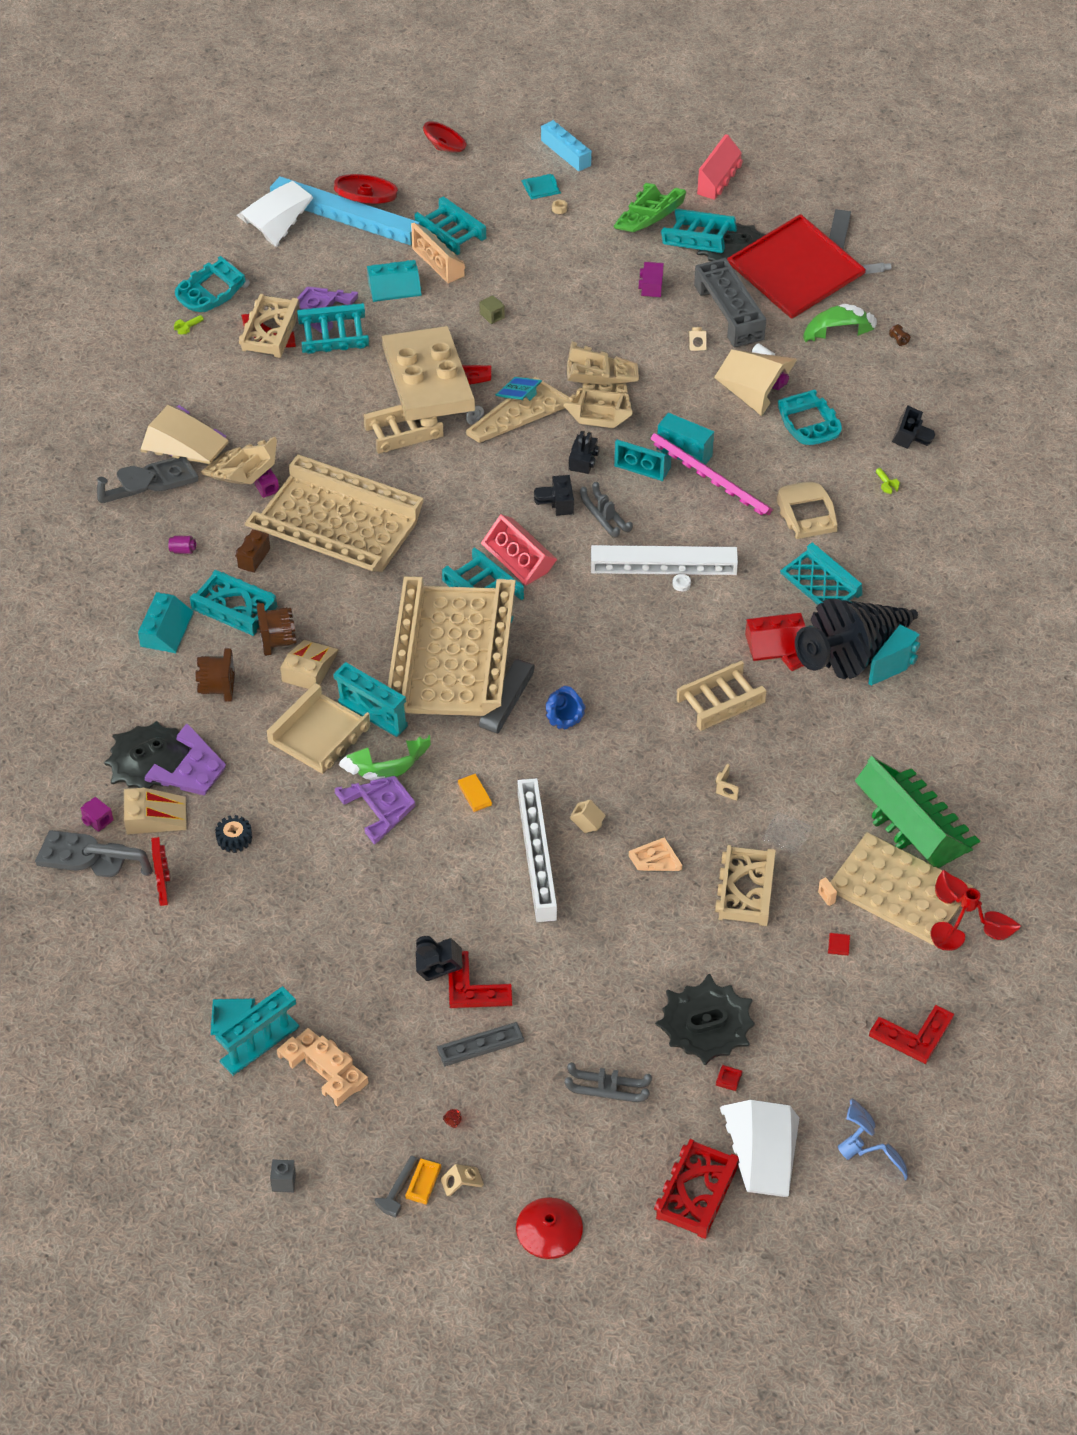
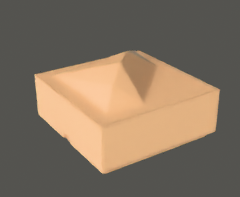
[818,877,837,906]

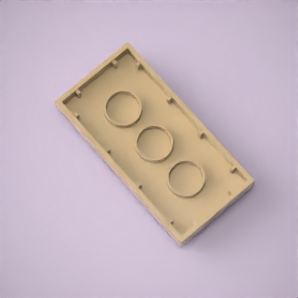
[382,326,475,421]

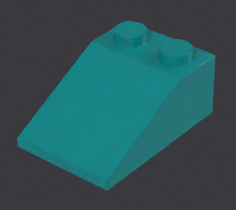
[868,625,920,686]

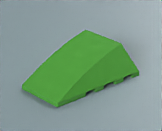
[614,183,686,232]

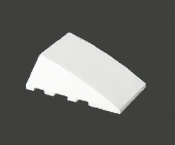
[237,181,313,248]
[720,1100,799,1197]

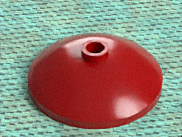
[423,121,466,153]
[516,1197,583,1259]

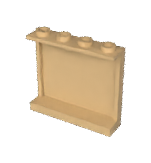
[267,683,371,774]

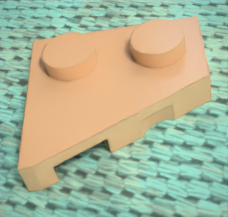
[629,837,682,871]

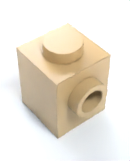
[570,799,605,833]

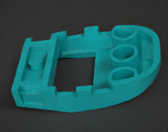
[175,256,246,312]
[778,390,842,445]

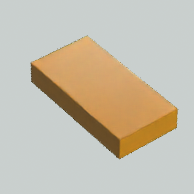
[458,774,492,812]
[405,1158,441,1205]

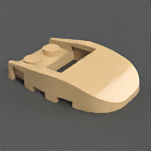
[777,482,837,539]

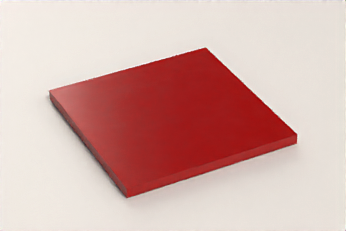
[727,214,866,319]

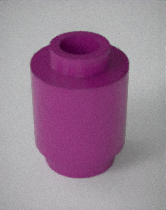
[168,536,196,554]

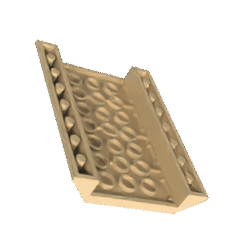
[245,455,424,572]
[388,577,516,716]

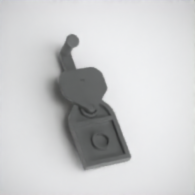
[97,457,198,503]
[35,830,153,877]

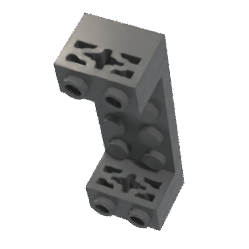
[694,258,766,348]

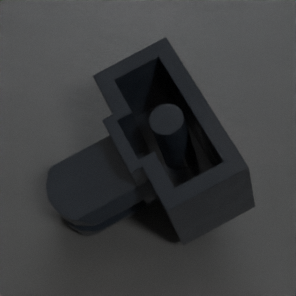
[892,405,935,449]
[568,431,600,474]
[534,475,574,516]
[416,936,463,981]

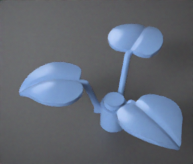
[838,1098,908,1181]

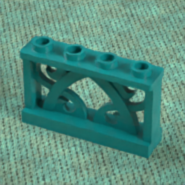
[190,570,278,636]
[333,662,408,737]

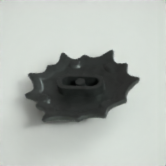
[697,223,766,269]
[104,721,191,789]
[655,974,755,1065]

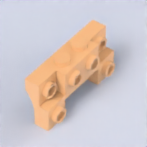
[277,1028,368,1107]

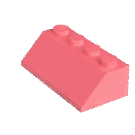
[697,134,743,200]
[481,514,557,585]

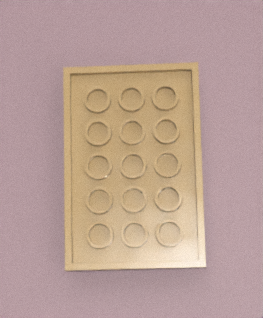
[830,832,973,945]

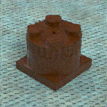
[256,603,297,656]
[195,648,235,702]

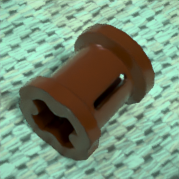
[889,324,911,346]

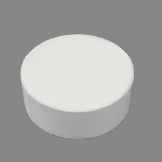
[672,574,691,591]

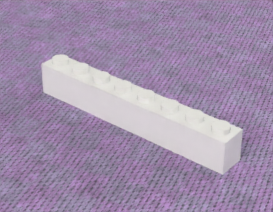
[591,545,738,575]
[518,778,557,922]

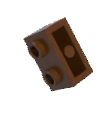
[235,529,270,573]

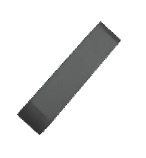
[479,659,535,734]

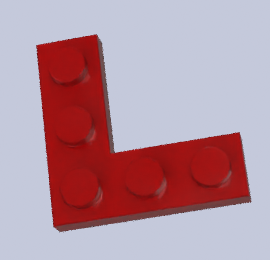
[448,951,512,1008]
[869,1005,954,1064]

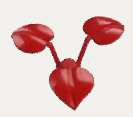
[930,870,1021,951]

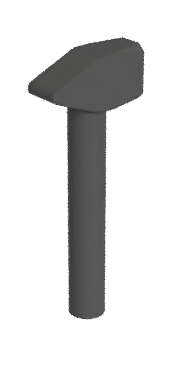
[375,1156,418,1218]

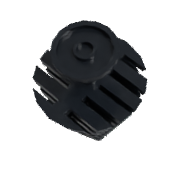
[795,599,918,679]

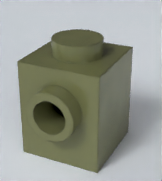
[479,295,505,324]

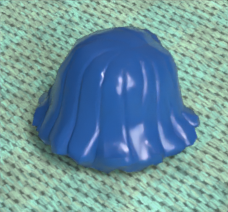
[546,686,586,730]

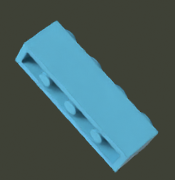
[541,120,592,171]

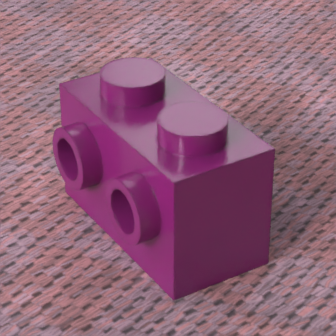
[638,262,664,297]

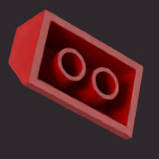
[745,613,806,661]

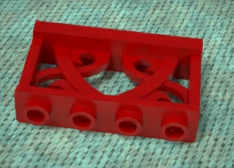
[654,1138,739,1239]

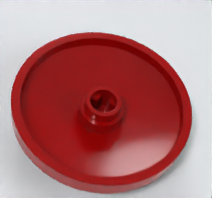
[334,174,398,204]

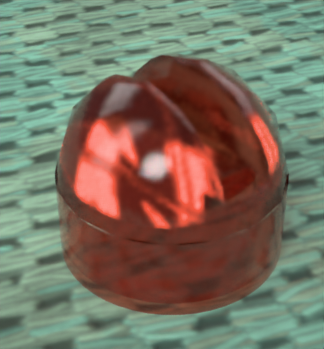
[443,1109,462,1128]

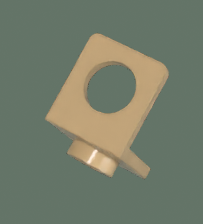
[688,327,706,351]
[716,764,739,801]
[441,1164,484,1196]

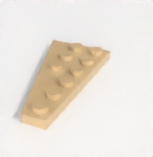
[466,377,570,443]

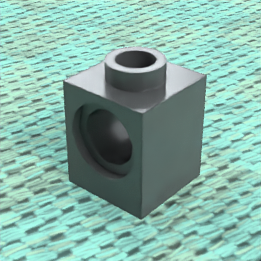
[270,1159,296,1193]

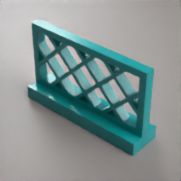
[780,542,863,605]

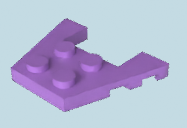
[297,287,358,333]
[145,724,226,795]
[335,776,415,845]

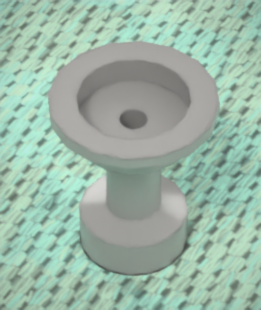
[462,405,484,425]

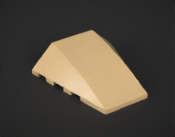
[567,341,639,384]
[714,350,797,416]
[564,383,632,428]
[141,405,229,464]
[201,437,277,484]

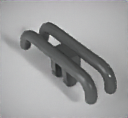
[580,482,633,538]
[564,1062,652,1102]

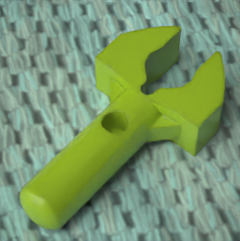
[174,315,204,335]
[876,468,900,494]

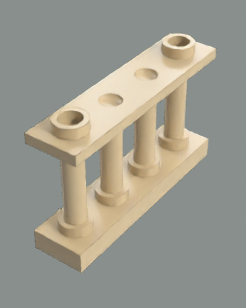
[364,405,443,454]
[677,661,766,731]

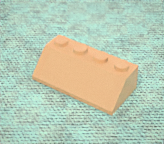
[411,223,465,283]

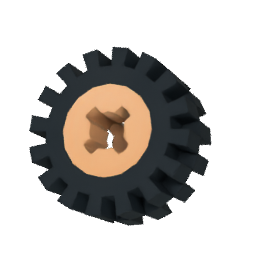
[215,815,252,853]

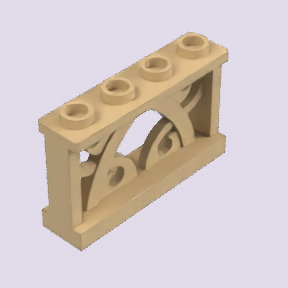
[239,294,300,358]
[715,845,776,926]

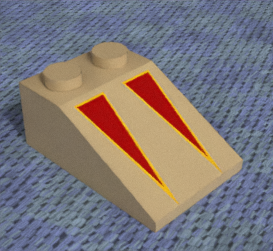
[280,640,339,689]
[124,788,187,834]

